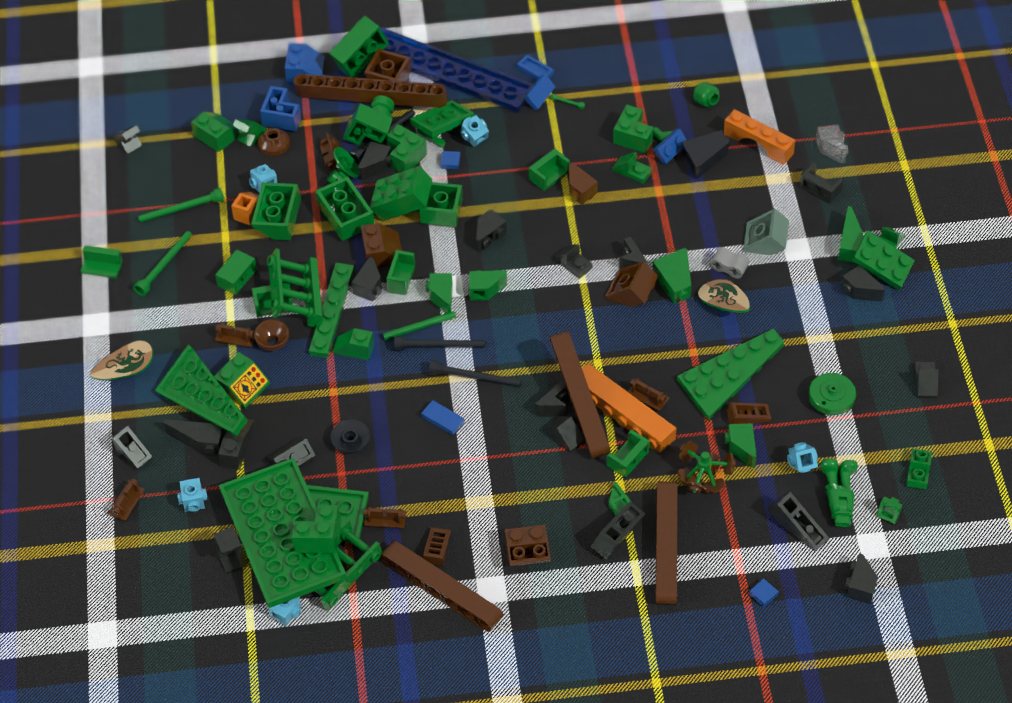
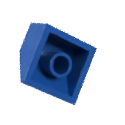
[285,43,325,83]

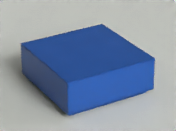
[441,151,461,170]
[749,579,779,607]

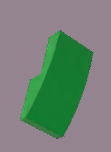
[906,448,932,490]

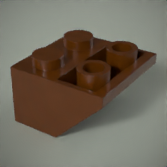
[505,525,551,566]

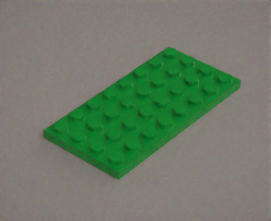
[219,458,347,608]

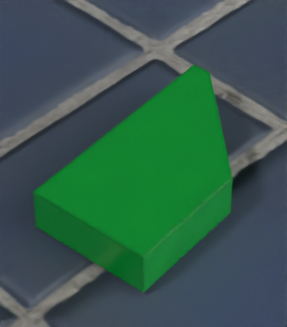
[608,482,631,516]

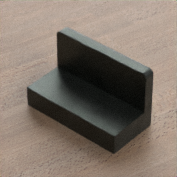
[267,437,315,466]

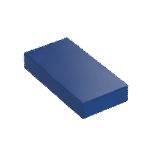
[516,55,554,80]
[524,74,556,110]
[421,400,464,435]

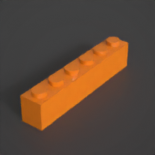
[582,363,676,453]

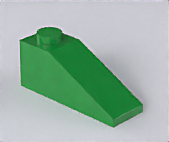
[838,206,864,263]

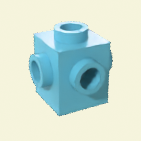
[461,115,489,147]
[249,164,277,193]
[787,442,818,473]
[178,478,208,512]
[268,597,302,626]

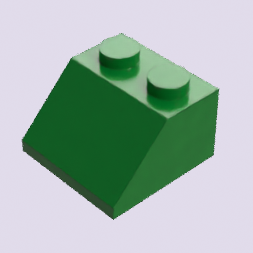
[191,112,239,153]

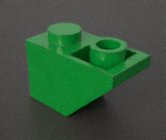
[469,270,507,300]

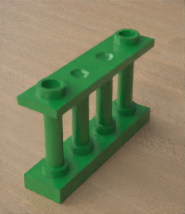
[267,248,322,327]
[316,516,382,611]

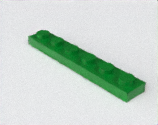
[309,263,354,358]

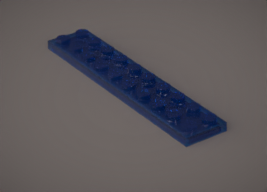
[381,27,534,112]

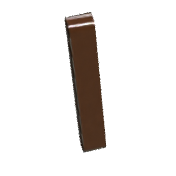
[550,330,611,458]
[655,481,677,605]
[380,541,504,632]

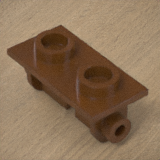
[319,132,339,170]
[215,323,255,348]
[628,378,670,412]
[108,479,145,521]
[364,506,406,529]

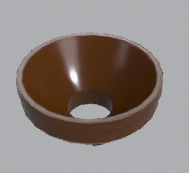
[258,128,290,156]
[254,319,289,351]

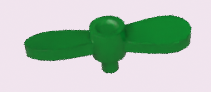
[417,129,445,148]

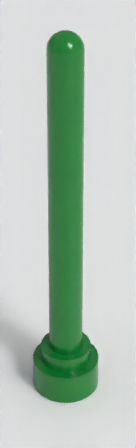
[138,188,224,222]
[133,231,192,296]

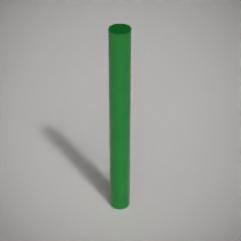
[382,311,456,341]

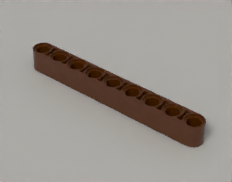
[294,74,448,108]

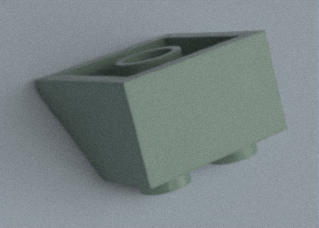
[743,209,789,255]

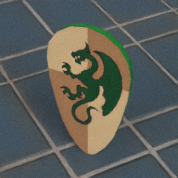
[698,279,750,313]
[90,341,154,380]

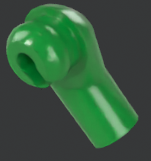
[653,127,673,142]

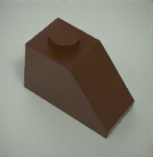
[569,162,598,205]

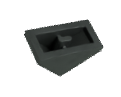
[543,416,585,453]

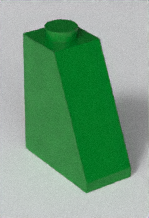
[652,248,691,304]

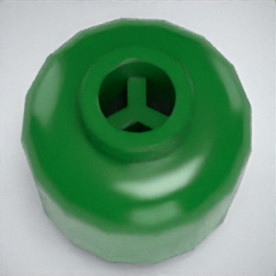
[693,82,720,107]

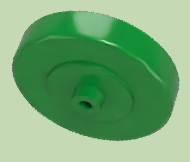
[808,373,856,415]

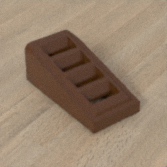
[727,402,771,424]
[423,527,451,566]

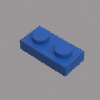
[653,128,687,164]

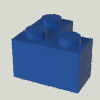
[260,86,301,132]

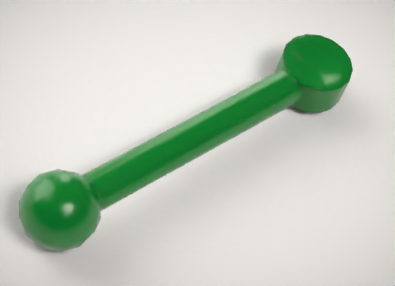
[550,94,585,110]

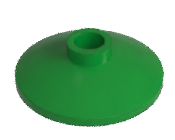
[333,147,359,178]

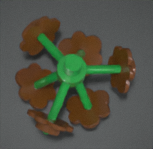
[677,441,736,493]

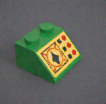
[214,352,270,409]

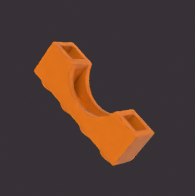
[723,109,795,165]

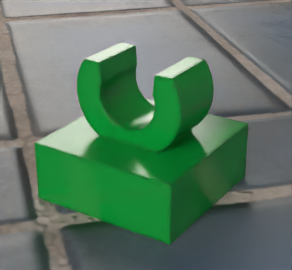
[876,496,903,524]

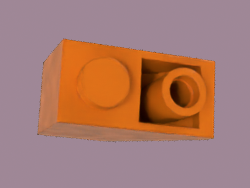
[231,192,259,225]

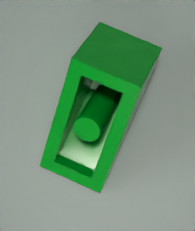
[426,273,453,313]
[332,328,374,360]
[725,424,756,468]

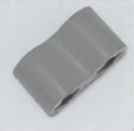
[710,247,750,278]

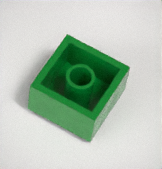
[420,182,463,227]

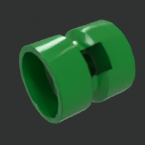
[371,95,394,117]

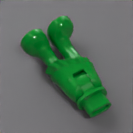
[820,458,858,527]

